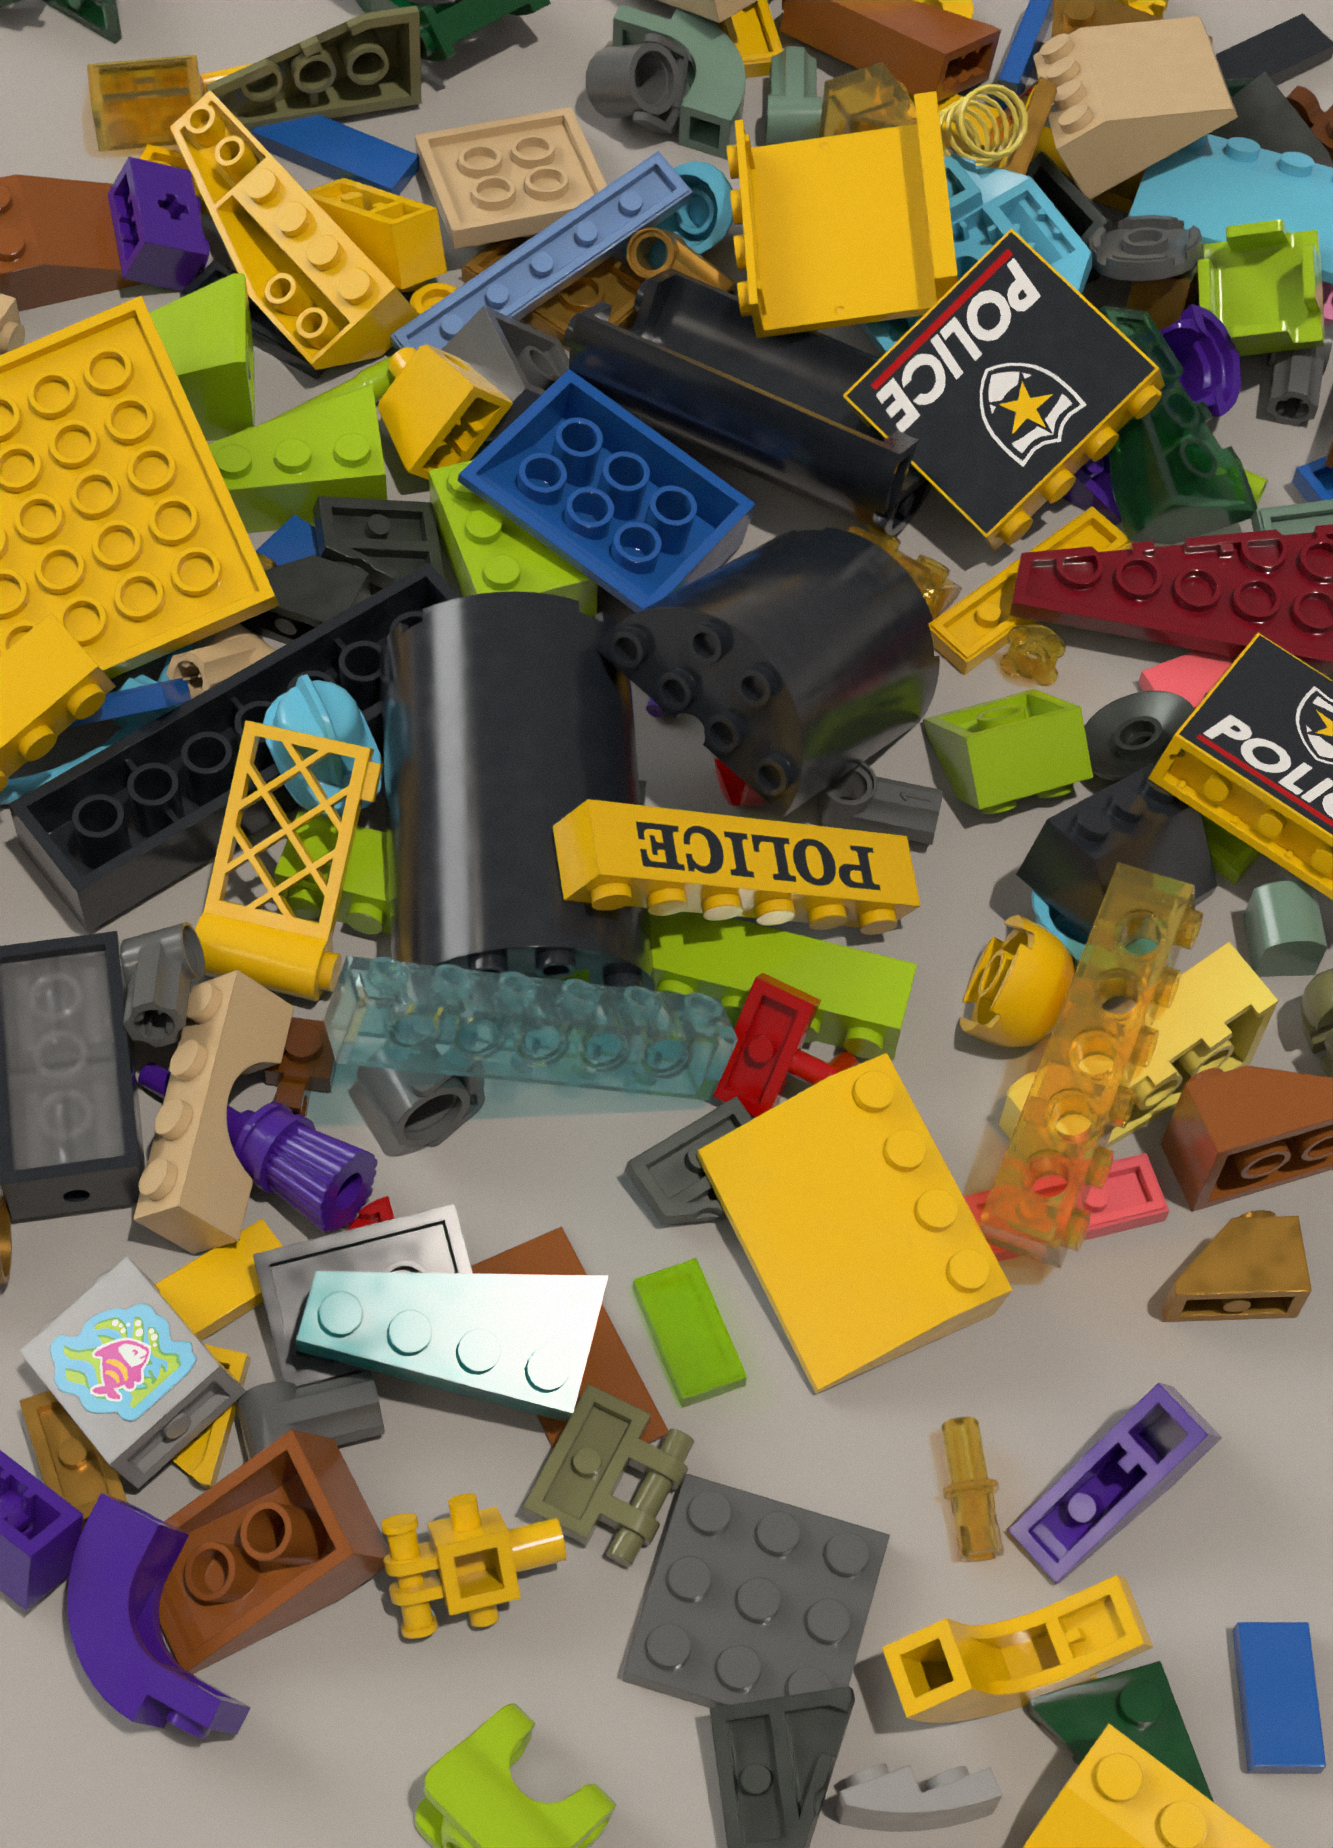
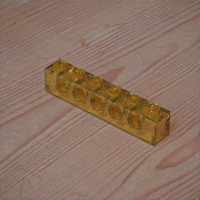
[979,862,1203,1268]

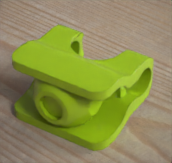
[414,1703,617,1848]

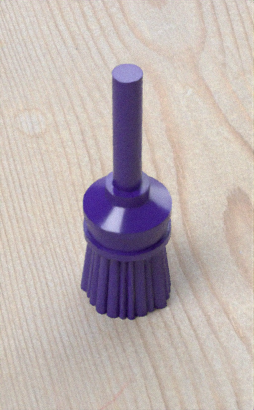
[138,1062,378,1232]

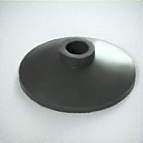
[1084,691,1195,781]

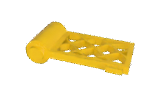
[195,720,383,1002]

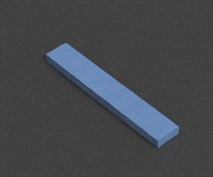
[390,151,693,351]

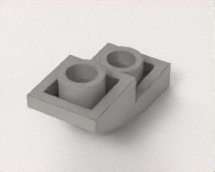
[834,1764,1002,1832]

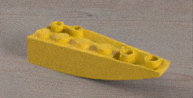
[170,90,419,370]

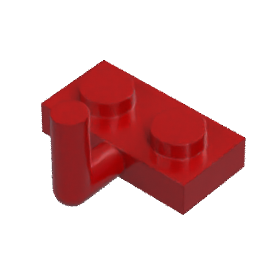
[708,973,858,1117]

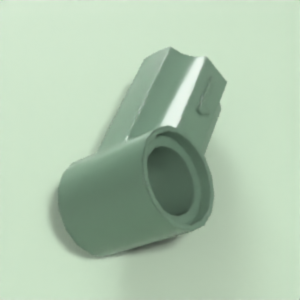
[765,46,822,144]

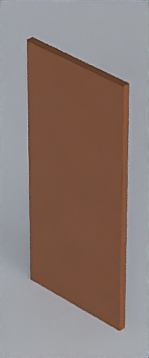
[471,1226,669,1449]

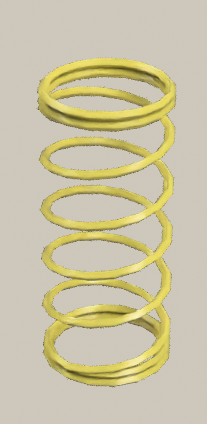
[939,84,1028,166]

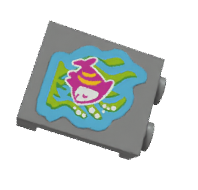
[19,1256,246,1489]

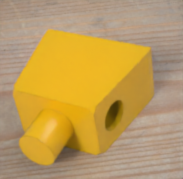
[378,344,513,480]

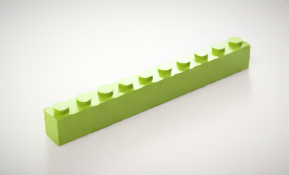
[274,811,917,1060]

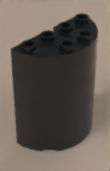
[595,527,940,817]

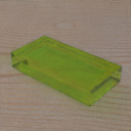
[633,1258,747,1408]

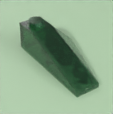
[1099,306,1258,545]

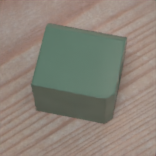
[1244,881,1327,977]

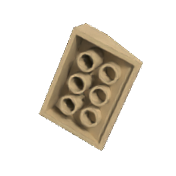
[1033,16,1238,200]

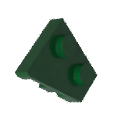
[1026,1661,1214,1802]

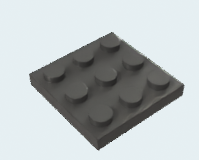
[622,1473,890,1708]

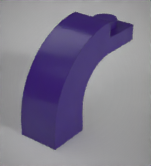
[67,1493,251,1739]

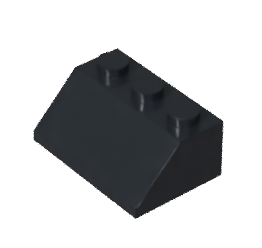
[1016,763,1217,956]

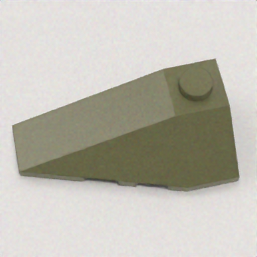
[206,6,422,131]

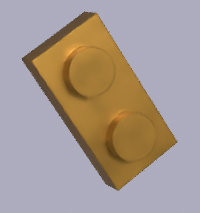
[19,1390,127,1530]

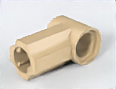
[166,623,276,699]

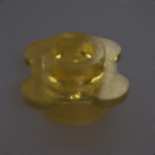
[1000,624,1066,686]

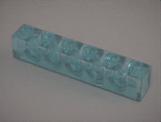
[324,956,738,1101]

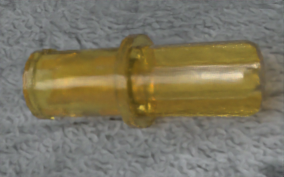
[941,1417,1005,1562]

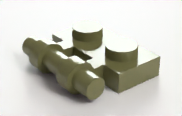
[523,1384,694,1567]

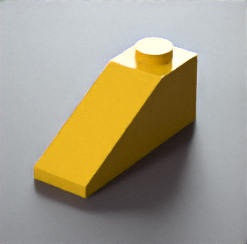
[306,178,447,292]

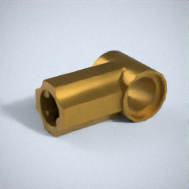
[626,228,737,295]

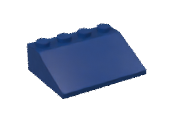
[458,369,756,612]

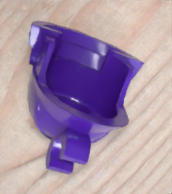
[1129,304,1241,419]

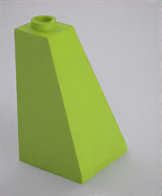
[149,273,255,441]

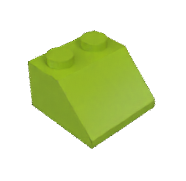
[923,689,1093,814]

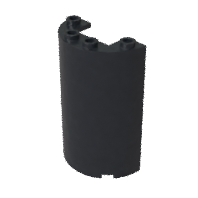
[563,268,931,536]
[380,591,655,1013]

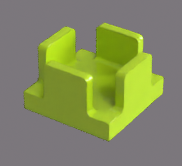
[1198,220,1325,356]

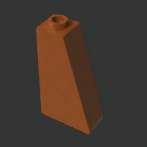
[779,0,1001,102]

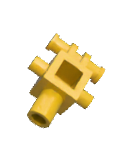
[381,1493,567,1639]

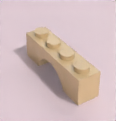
[133,970,294,1254]

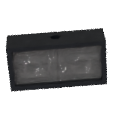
[0,931,146,1220]

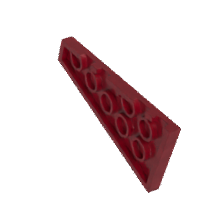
[1010,524,1333,675]

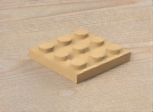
[415,107,607,249]

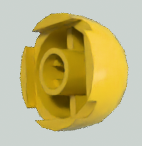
[960,914,1080,1048]

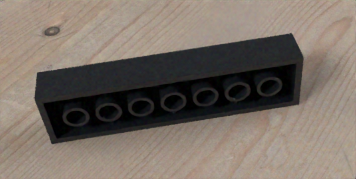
[8,563,460,933]

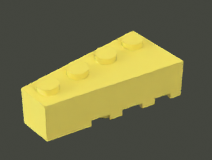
[999,942,1278,1178]

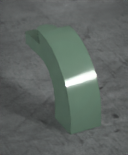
[612,5,746,160]

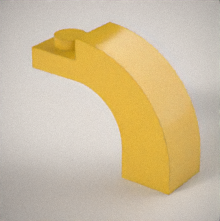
[882,1575,1153,1723]

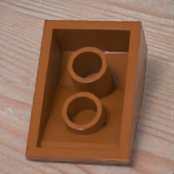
[0,174,144,312]
[1161,1065,1333,1212]
[159,1429,390,1674]

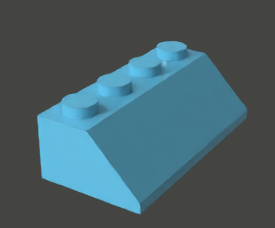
[1128,134,1333,284]

